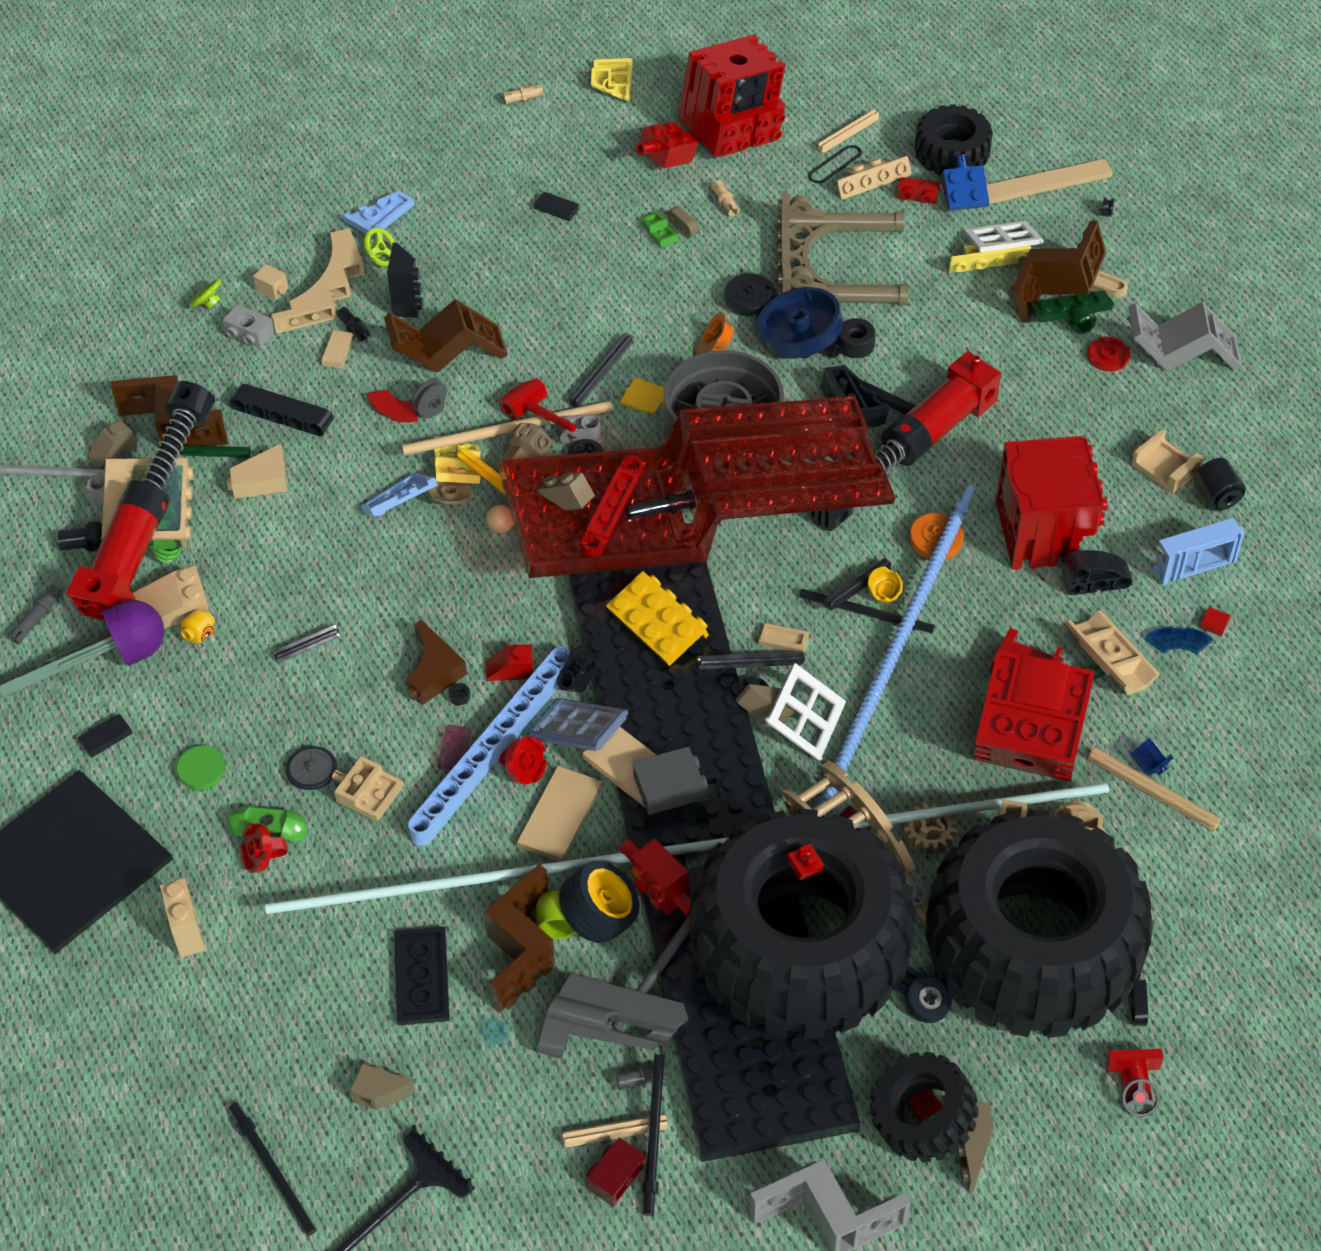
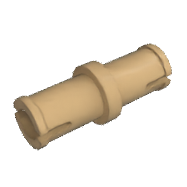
[503,83,544,105]
[711,180,740,217]

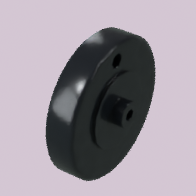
[725,274,775,316]

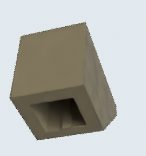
[538,472,595,511]
[350,1064,414,1110]

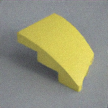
[591,58,633,102]
[434,436,481,484]

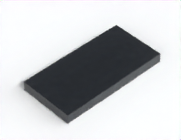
[394,927,450,1026]

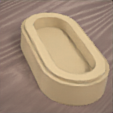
[1092,271,1128,297]

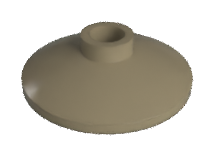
[427,481,472,505]

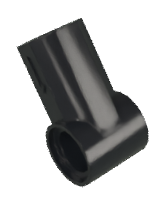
[58,522,102,552]

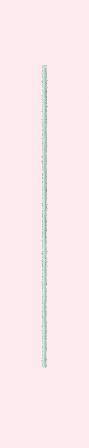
[265,783,1109,914]

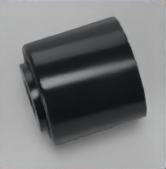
[1193,458,1246,511]

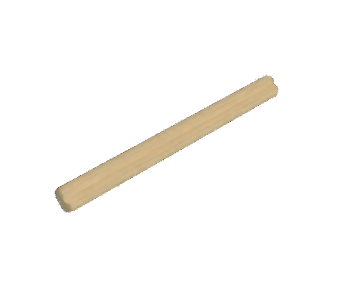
[1088,748,1221,831]

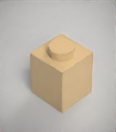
[253,264,288,300]

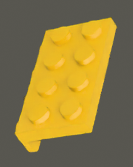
[606,571,709,666]

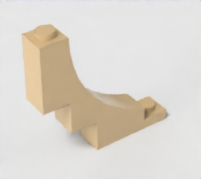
[271,228,365,334]

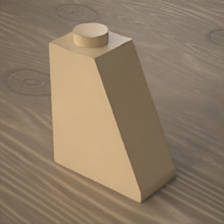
[227,445,288,499]

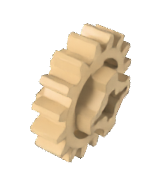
[903,803,957,854]

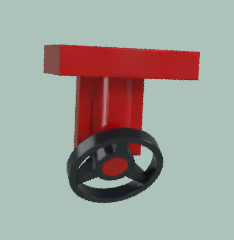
[1106,1049,1164,1117]

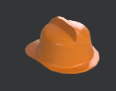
[695,312,734,355]

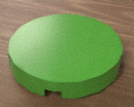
[177,746,226,790]

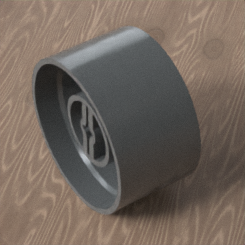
[664,350,784,482]

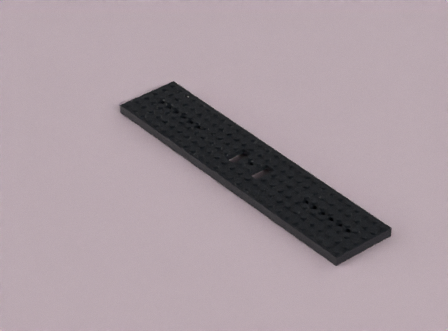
[568,546,860,1162]

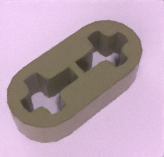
[667,206,699,238]

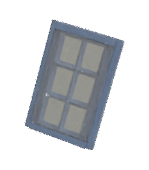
[529,699,628,751]

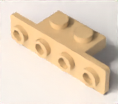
[836,156,912,199]

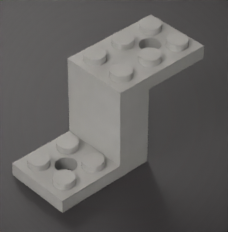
[1128,302,1242,371]
[749,1159,911,1251]

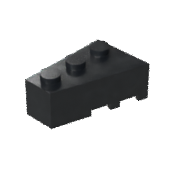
[820,365,890,432]

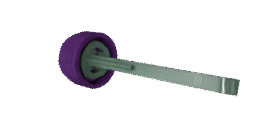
[0,600,164,698]

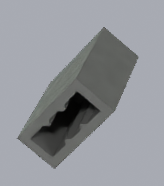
[633,747,708,815]

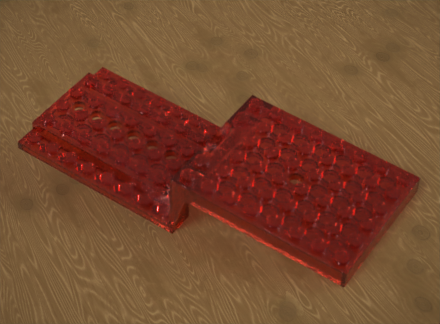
[499,396,895,578]

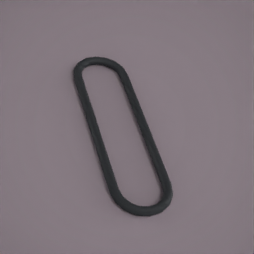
[808,145,862,184]

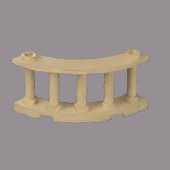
[782,761,916,873]

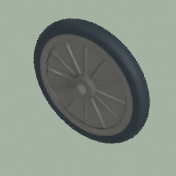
[286,746,337,790]

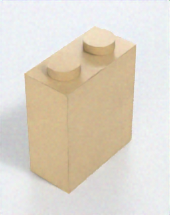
[160,878,205,957]

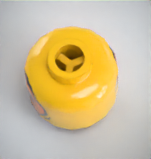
[180,610,215,644]

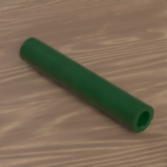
[183,445,251,458]

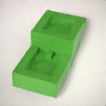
[640,211,679,248]

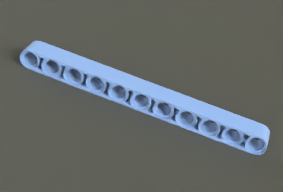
[408,647,570,846]

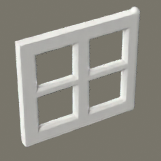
[964,221,1044,252]
[765,663,846,761]

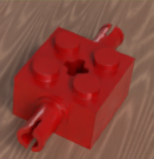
[636,121,700,168]
[620,839,691,918]

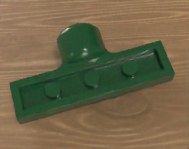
[1030,290,1114,334]

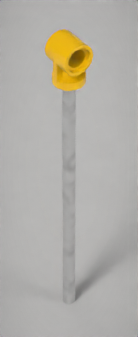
[0,465,163,486]

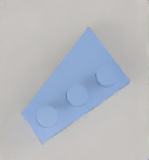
[343,191,414,238]
[361,472,438,517]

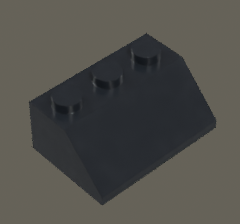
[387,242,424,318]

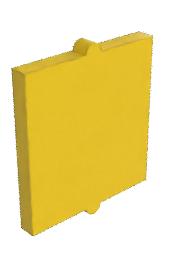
[620,377,665,415]

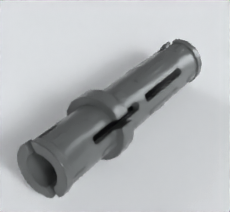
[8,585,63,645]

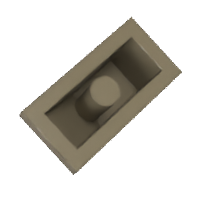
[88,419,137,469]
[736,684,795,724]

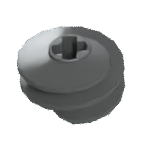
[412,378,447,418]

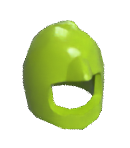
[534,889,578,939]

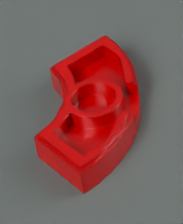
[367,390,418,423]

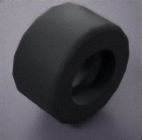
[837,318,876,358]

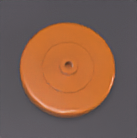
[909,513,964,560]

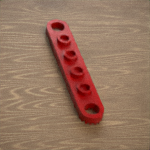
[580,455,644,557]

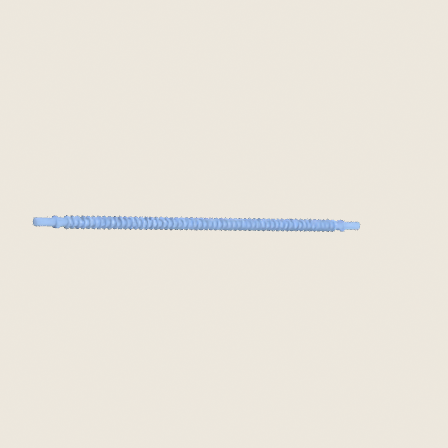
[813,485,975,818]

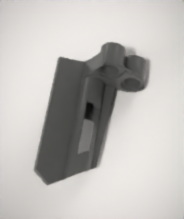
[537,974,688,1059]

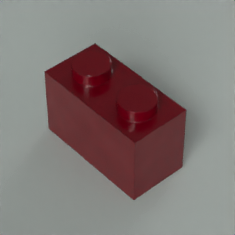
[586,1137,646,1207]

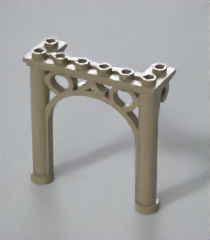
[777,191,908,305]

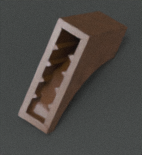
[406,620,467,705]

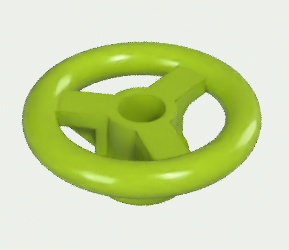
[364,227,396,267]
[189,278,222,309]

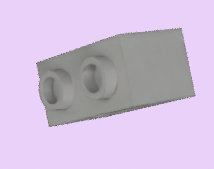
[223,304,275,348]

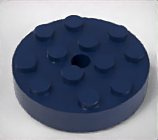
[757,287,844,359]

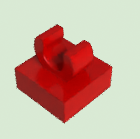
[787,844,824,880]

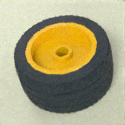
[559,860,640,943]

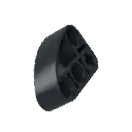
[1062,550,1133,595]

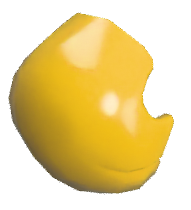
[867,566,903,604]

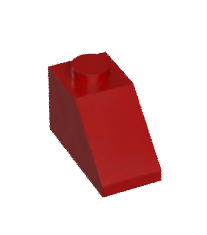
[486,644,533,681]

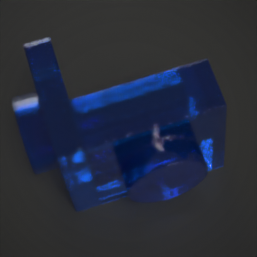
[1129,738,1174,776]

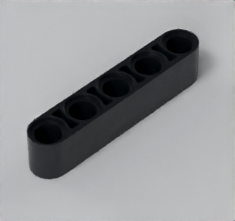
[230,384,334,437]

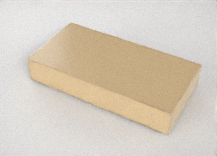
[321,330,354,369]
[759,623,809,652]

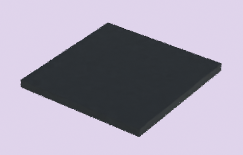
[0,770,173,954]

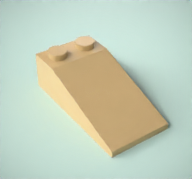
[132,565,210,629]

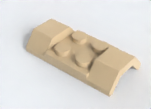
[1066,610,1160,695]

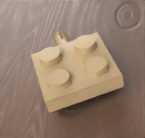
[332,756,404,822]

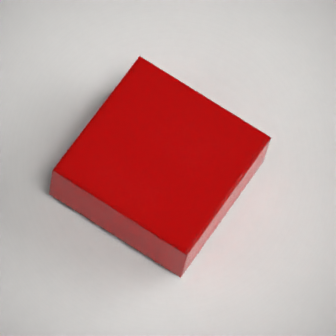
[1200,607,1231,637]
[907,1089,943,1123]

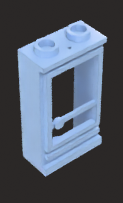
[1152,518,1244,585]

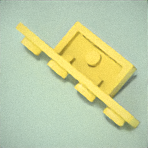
[949,241,1032,273]

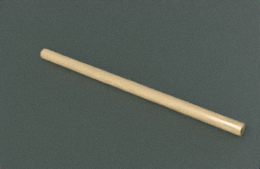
[401,400,614,456]

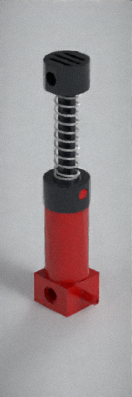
[804,351,1001,531]
[66,381,215,621]

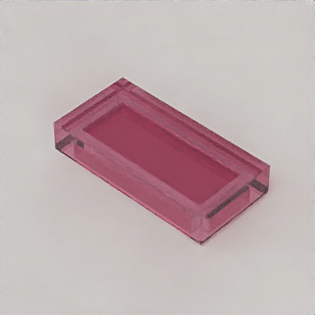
[438,725,472,770]

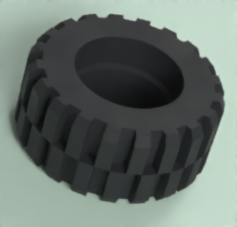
[915,104,993,176]
[869,1052,979,1163]

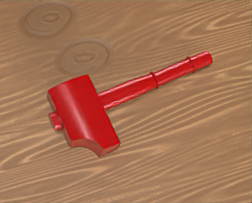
[497,378,577,432]

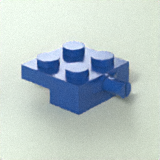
[941,154,990,211]

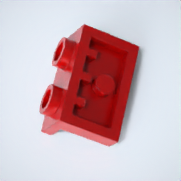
[897,177,941,204]

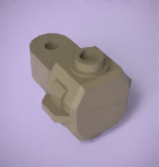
[499,423,553,478]

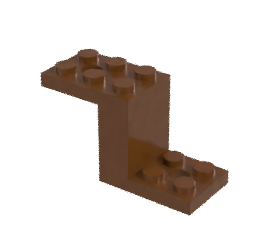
[1011,220,1107,322]
[384,299,508,373]
[111,375,228,449]
[484,864,555,1013]

